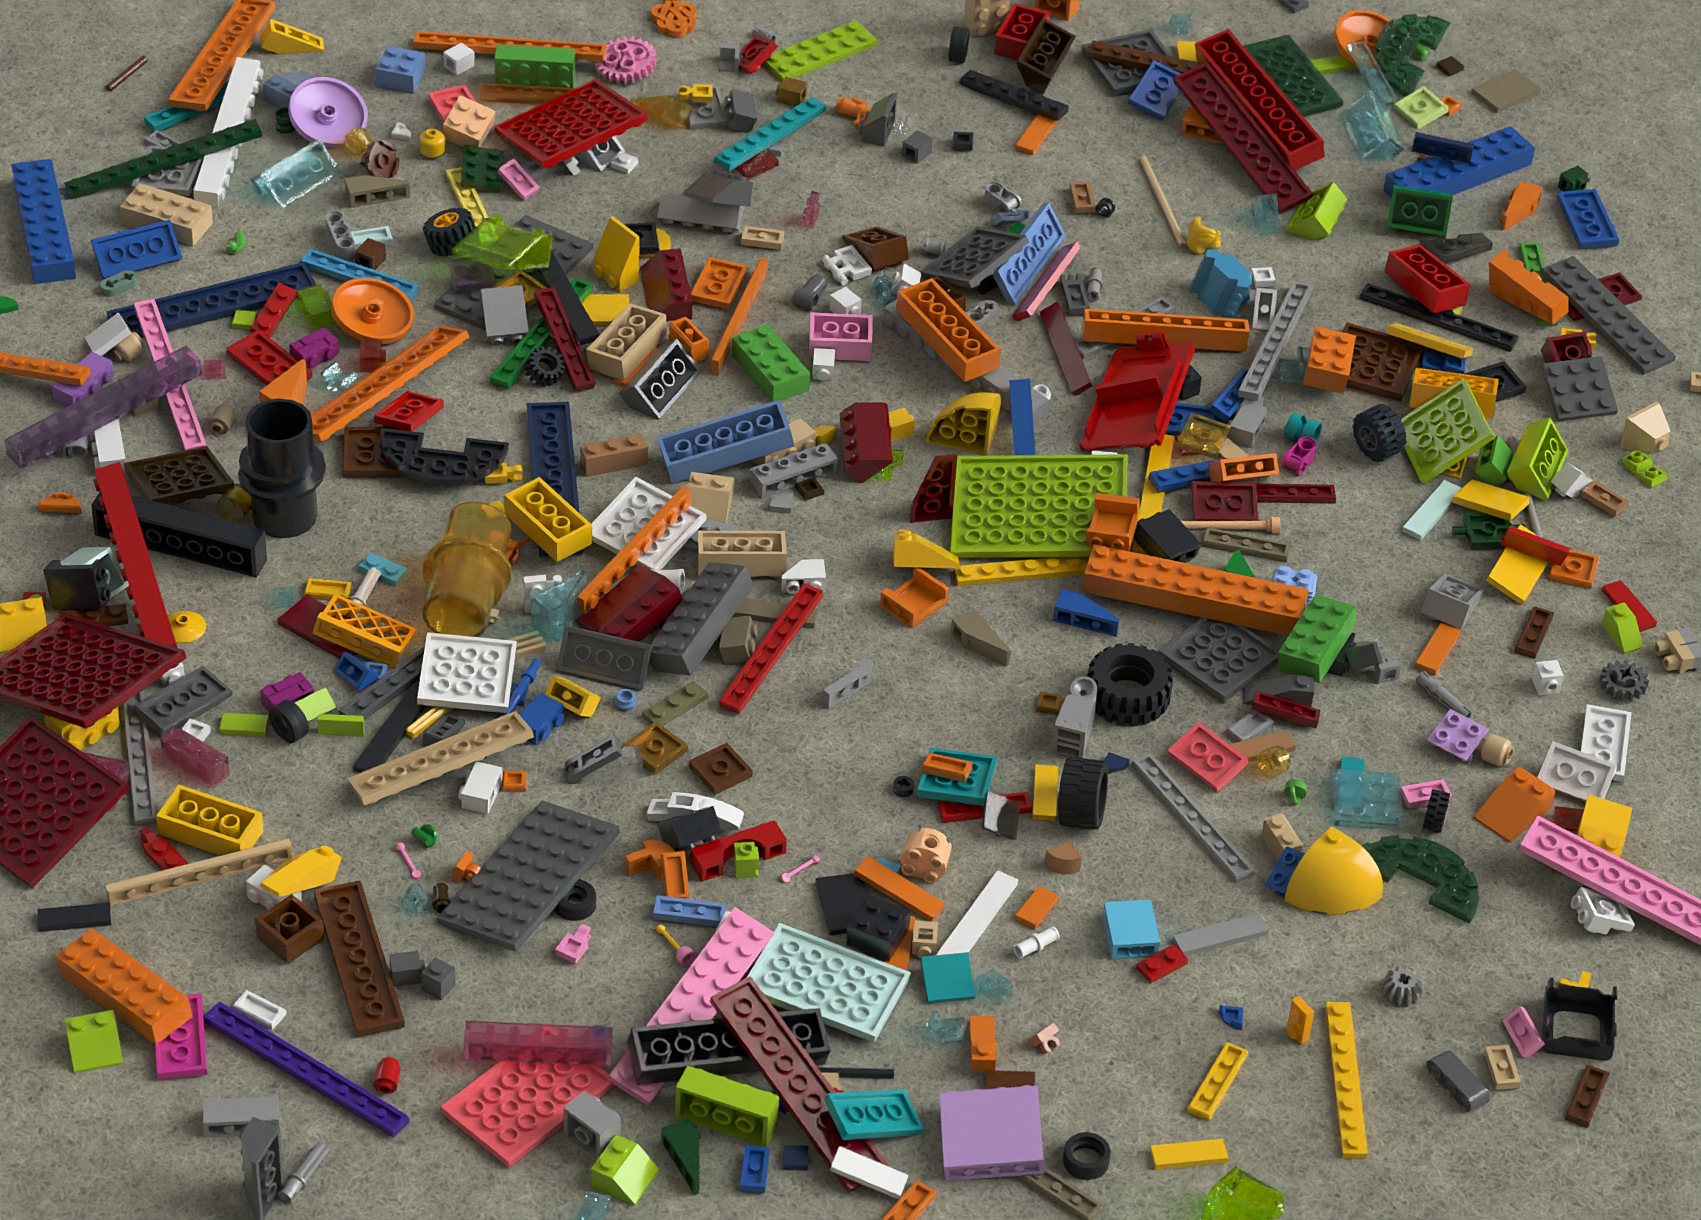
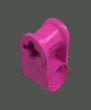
[1281,437,1317,476]

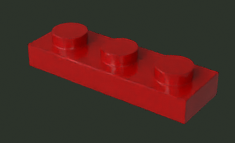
[250,283,297,338]

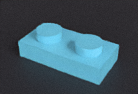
[359,552,408,586]

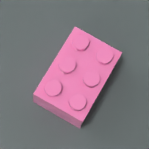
[809,313,873,361]

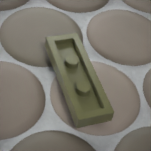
[642,681,708,726]

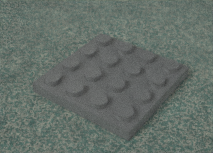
[1081,29,1172,95]
[920,226,1029,288]
[1158,617,1279,703]

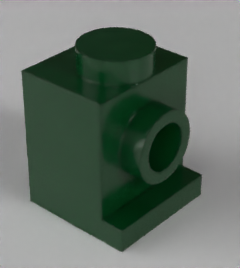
[1558,165,1590,192]

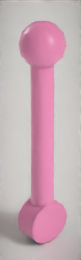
[396,842,421,879]
[780,855,820,882]

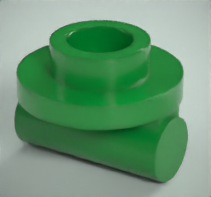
[411,824,437,848]

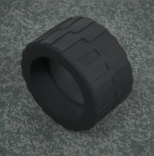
[1058,757,1109,830]

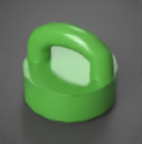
[1284,779,1307,805]

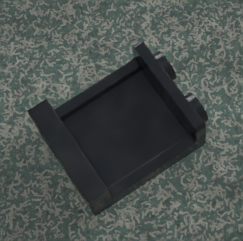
[43,559,111,610]

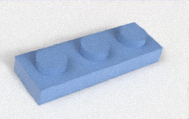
[653,895,727,927]

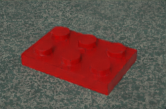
[374,391,444,431]

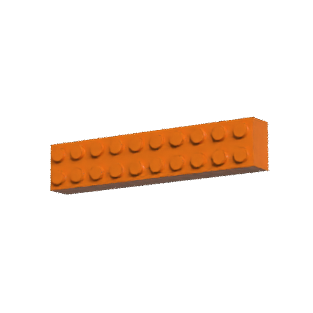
[1083,544,1309,636]

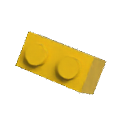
[545,676,601,717]

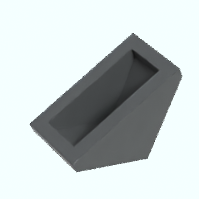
[1346,641,1383,671]

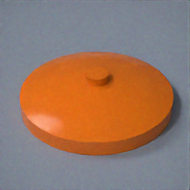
[1333,10,1407,74]
[331,278,414,344]

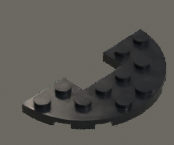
[380,428,509,487]

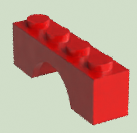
[690,820,787,882]

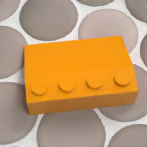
[1409,368,1499,421]

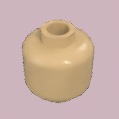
[112,331,144,362]
[1478,734,1514,767]

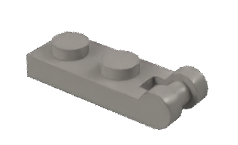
[823,660,873,709]

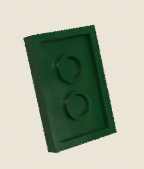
[460,145,504,192]

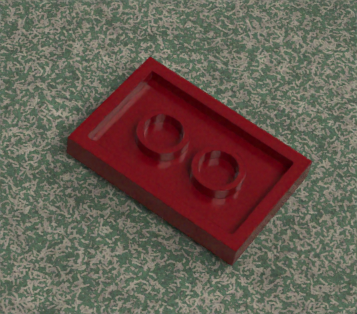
[1191,481,1258,521]

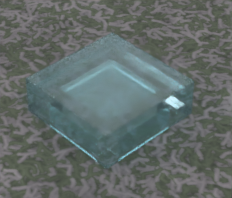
[274,586,298,608]

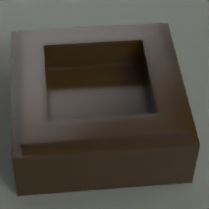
[1436,56,1464,77]
[795,477,824,501]

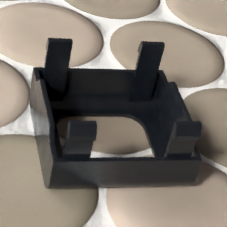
[1543,978,1618,1061]

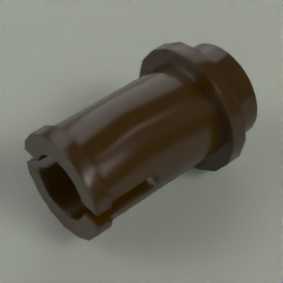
[432,883,451,913]

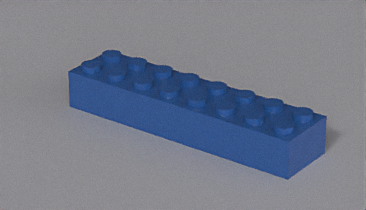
[1383,126,1535,198]
[11,159,76,284]

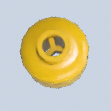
[419,129,445,158]

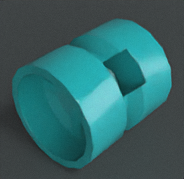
[1284,412,1322,442]

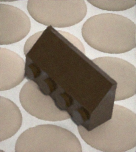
[1016,18,1076,95]

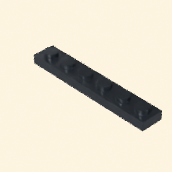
[960,70,1069,121]

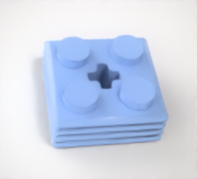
[1272,566,1317,605]

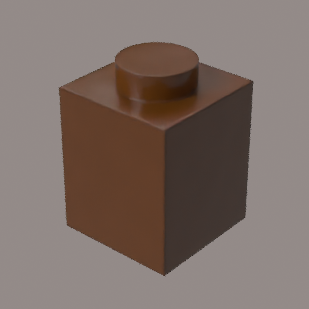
[355,238,386,270]

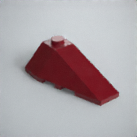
[1541,331,1592,363]
[909,454,957,523]

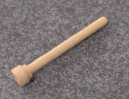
[1181,517,1281,534]

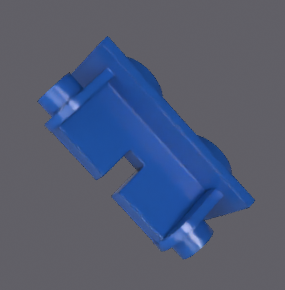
[1265,846,1305,897]

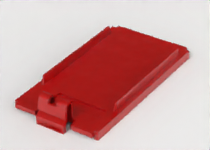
[1079,331,1195,452]

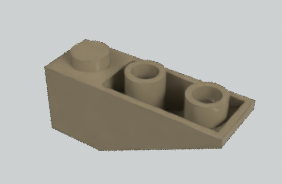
[951,610,1011,666]

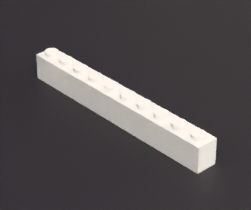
[194,57,263,207]

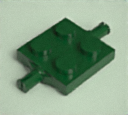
[1452,513,1525,549]

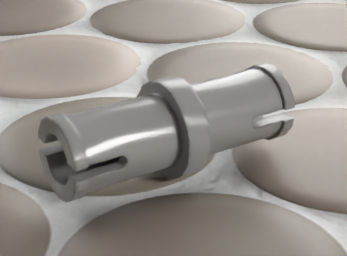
[1086,267,1103,301]

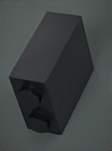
[1133,509,1202,563]

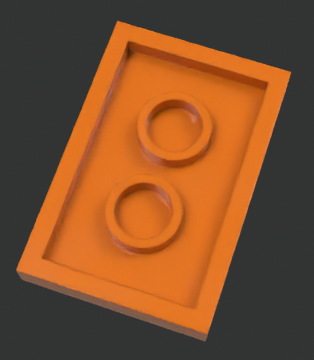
[691,257,748,310]

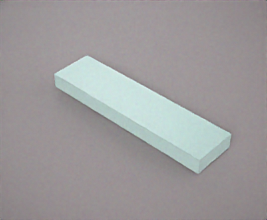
[1402,480,1462,541]

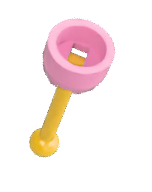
[656,924,697,967]

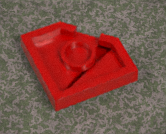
[739,35,778,74]

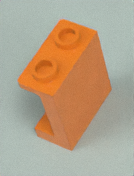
[1086,493,1140,551]
[880,567,949,628]

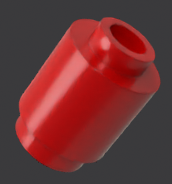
[373,1057,401,1094]

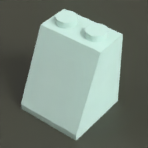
[61,547,129,598]

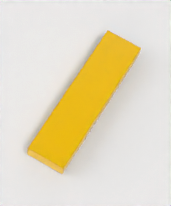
[1187,1042,1248,1121]

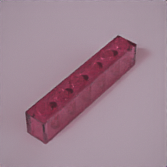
[464,1021,613,1066]

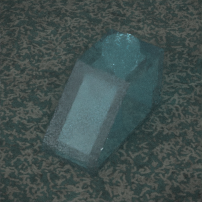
[1251,194,1281,236]

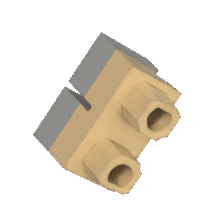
[1654,627,1701,674]

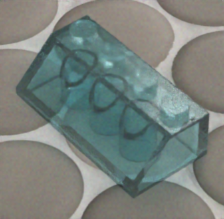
[1342,89,1404,162]
[250,138,341,209]

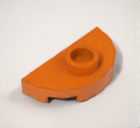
[38,492,82,514]

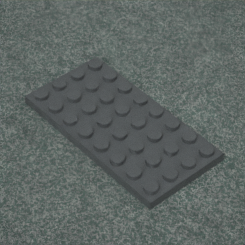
[434,215,593,330]
[437,800,620,952]

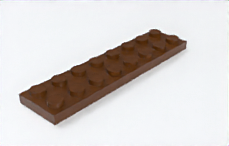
[314,880,405,1037]

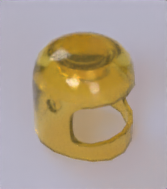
[217,483,251,523]

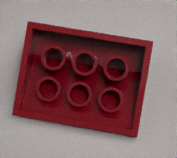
[575,565,683,642]

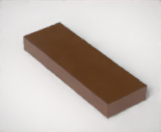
[1514,606,1554,659]
[1565,1065,1610,1128]

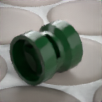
[275,107,295,134]

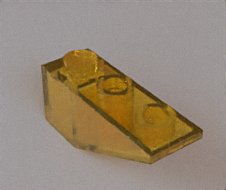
[630,95,695,128]

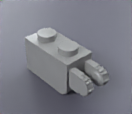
[1226,396,1267,448]

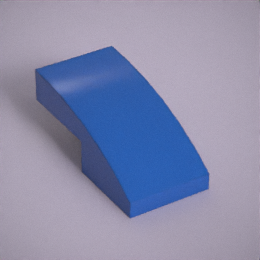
[1420,352,1465,374]

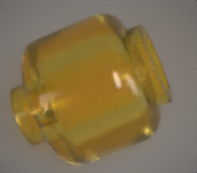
[344,127,374,156]
[1257,745,1291,778]

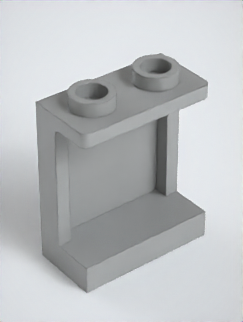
[480,285,529,345]

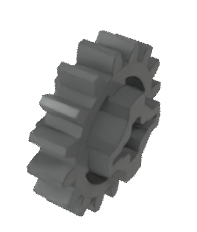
[1599,660,1649,701]

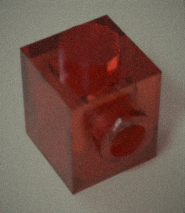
[360,341,386,372]

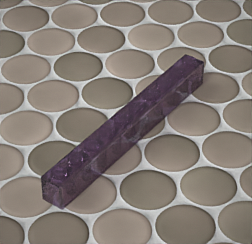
[4,346,202,469]

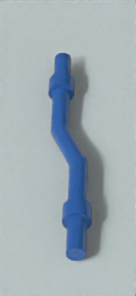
[484,658,541,759]

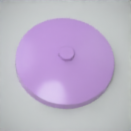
[288,77,368,148]

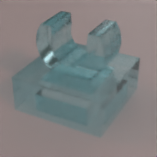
[1169,13,1192,34]
[401,883,433,917]

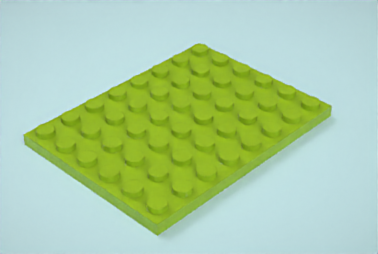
[950,454,1128,558]

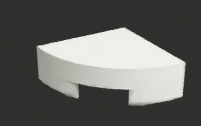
[391,122,411,142]

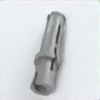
[1415,671,1473,719]

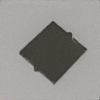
[982,792,1020,840]

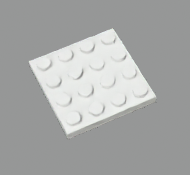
[592,477,706,570]
[417,632,517,713]

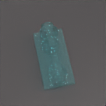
[873,270,897,311]

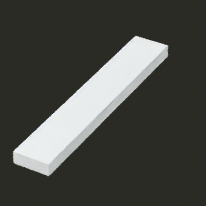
[936,870,1018,955]

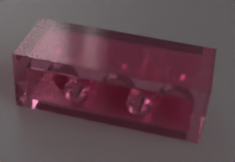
[160,726,229,788]

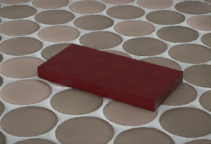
[1567,272,1642,321]
[278,594,375,659]

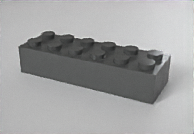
[650,562,754,676]

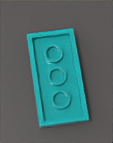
[823,1089,924,1140]

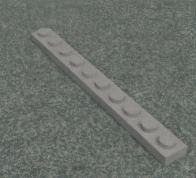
[1238,281,1313,401]

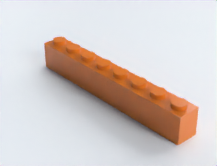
[1081,309,1250,352]

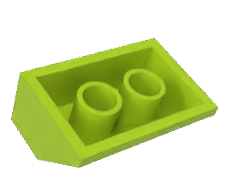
[1285,182,1348,240]

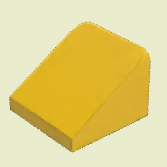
[814,425,836,445]

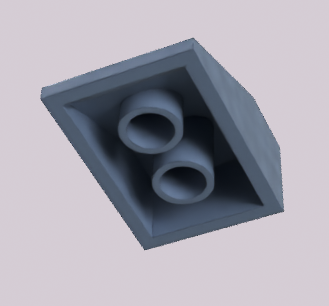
[263,71,316,109]

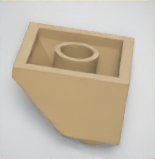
[1620,402,1671,453]

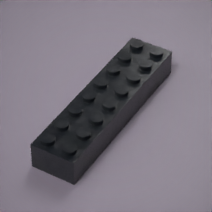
[91,491,267,578]
[627,1008,831,1085]

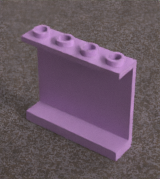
[940,1085,1045,1180]

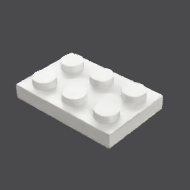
[1537,741,1617,803]

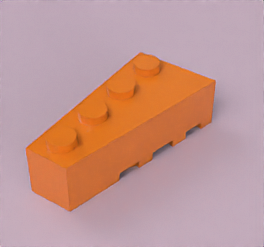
[1489,249,1568,325]

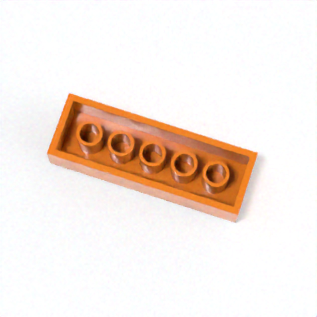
[896,278,1001,382]
[55,928,193,1044]

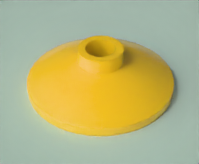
[168,611,206,643]

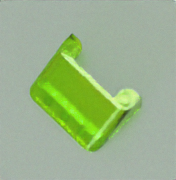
[452,215,553,270]

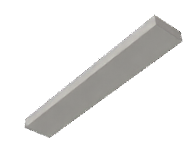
[1075,297,1176,359]

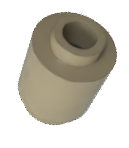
[208,403,235,434]

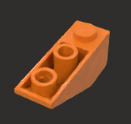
[1500,181,1543,230]

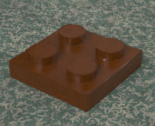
[689,743,753,795]

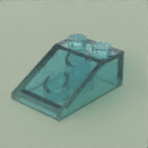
[531,570,586,644]

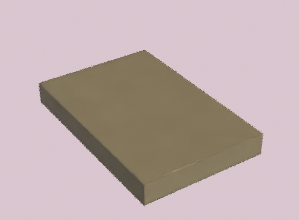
[1472,69,1541,113]

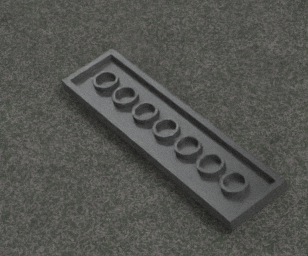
[1541,256,1676,375]

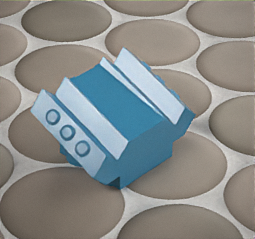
[1189,249,1252,319]

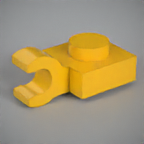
[485,462,523,484]

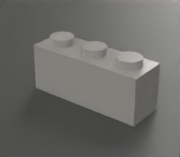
[203,1096,280,1138]

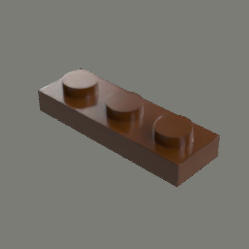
[59,604,128,626]

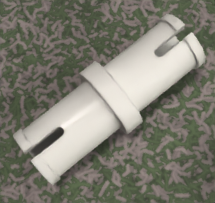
[1013,926,1060,959]

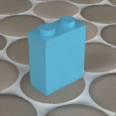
[1103,900,1160,959]

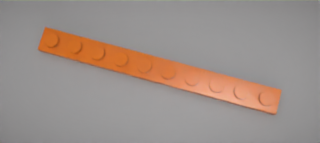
[413,31,607,62]

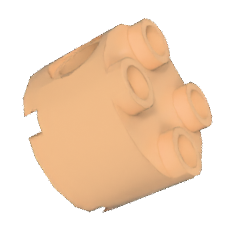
[900,828,952,883]

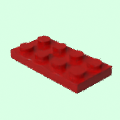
[226,330,313,386]

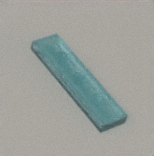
[1347,42,1398,107]

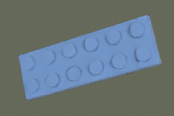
[993,203,1066,305]

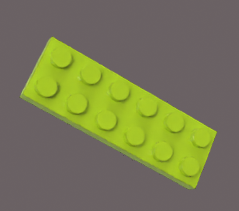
[763,20,878,81]

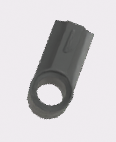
[792,274,827,311]

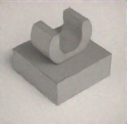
[1374,657,1401,684]

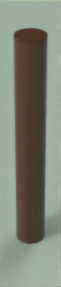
[105,56,148,92]

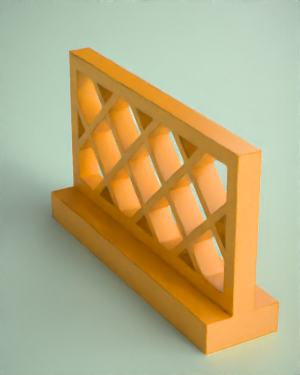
[313,594,416,669]

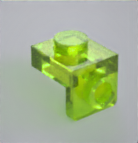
[878,449,904,481]

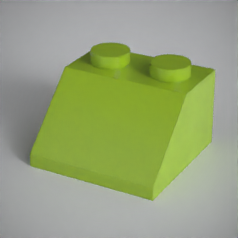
[64,1010,123,1073]
[591,1134,659,1206]

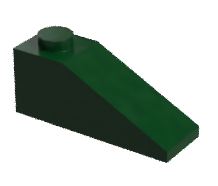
[661,1118,701,1195]

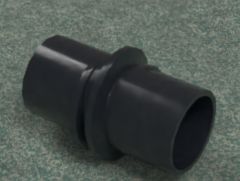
[238,398,326,538]

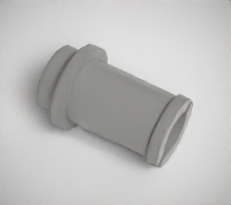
[752,25,777,42]

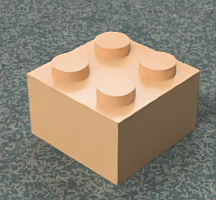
[442,95,496,147]

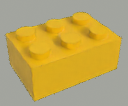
[44,707,120,751]

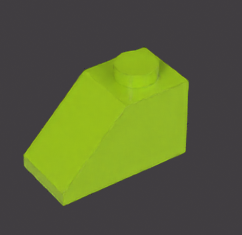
[1602,602,1643,654]

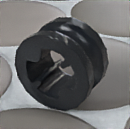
[1096,198,1116,218]
[893,776,914,797]

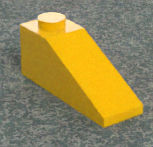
[260,19,324,54]

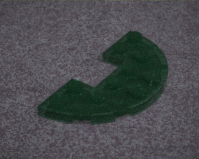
[1374,14,1450,97]
[1361,835,1479,924]

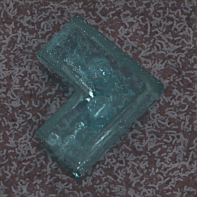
[1277,347,1309,382]

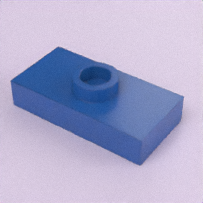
[740,1146,770,1193]

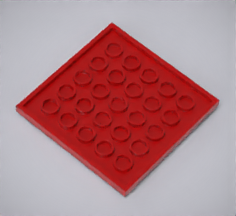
[493,79,649,168]

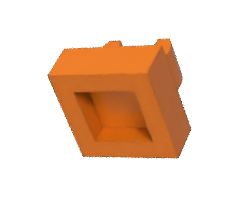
[451,851,481,883]

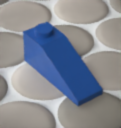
[1053,589,1120,637]

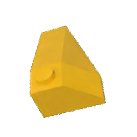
[260,846,342,897]

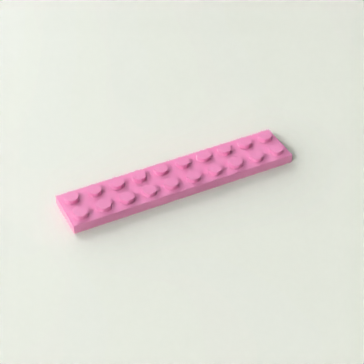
[1518,816,1701,945]
[607,907,775,1106]

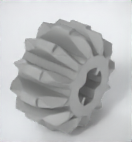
[1382,967,1423,1007]

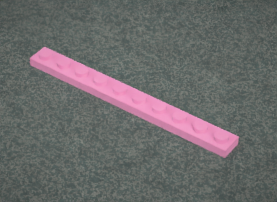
[134,299,207,451]

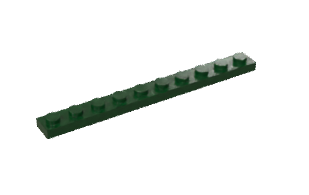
[64,119,262,200]

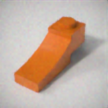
[970,1016,996,1072]

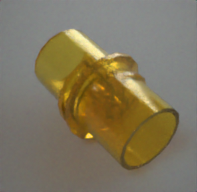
[422,501,512,637]

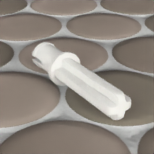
[344,567,381,619]

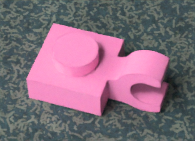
[555,924,591,964]

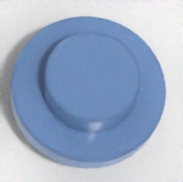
[614,689,637,710]

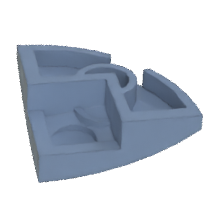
[990,209,1032,226]

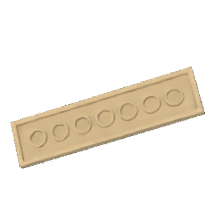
[347,711,534,805]

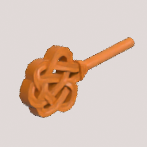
[651,0,697,38]

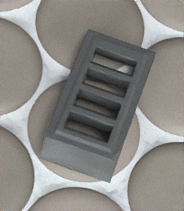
[422,713,465,747]

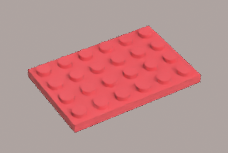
[440,1026,615,1168]

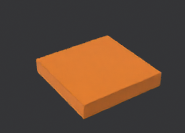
[1548,550,1599,589]

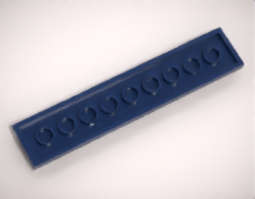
[106,262,318,338]
[527,401,583,556]

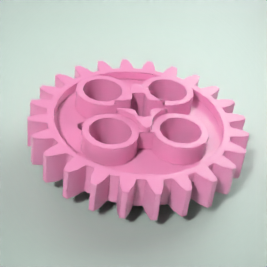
[594,36,657,84]

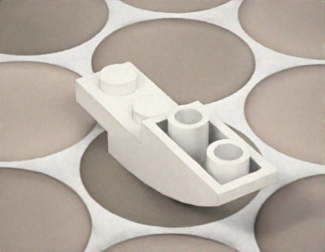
[647,792,744,830]

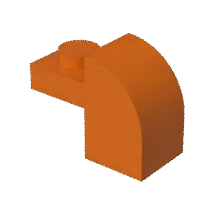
[625,840,675,881]

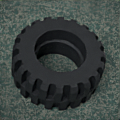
[1087,643,1173,726]

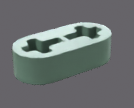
[100,271,138,297]

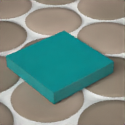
[920,952,975,1004]

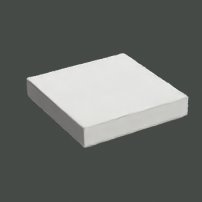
[85,313,131,356]

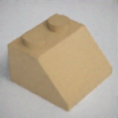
[687,472,734,523]

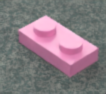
[498,159,540,201]
[1400,779,1452,809]
[1502,1006,1545,1058]

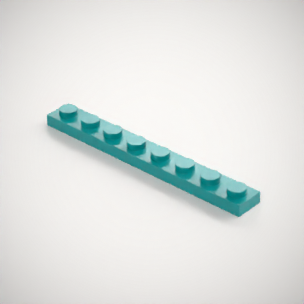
[714,97,827,171]

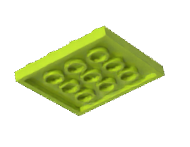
[1401,378,1495,484]

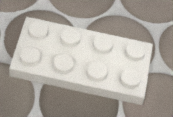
[1580,704,1632,782]

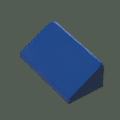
[333,652,379,691]

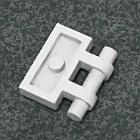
[822,245,872,285]
[523,575,564,613]

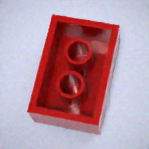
[994,3,1050,60]

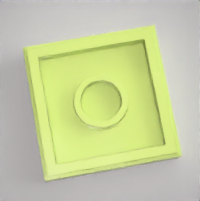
[1394,86,1449,128]

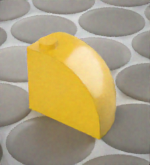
[926,392,1001,455]
[1284,826,1383,915]

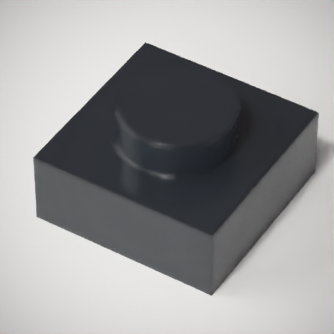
[953,131,973,151]

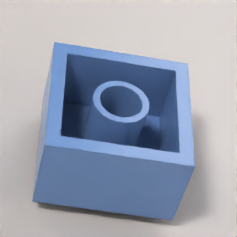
[376,46,426,94]

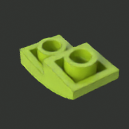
[1622,450,1667,488]

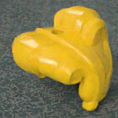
[1186,216,1221,254]

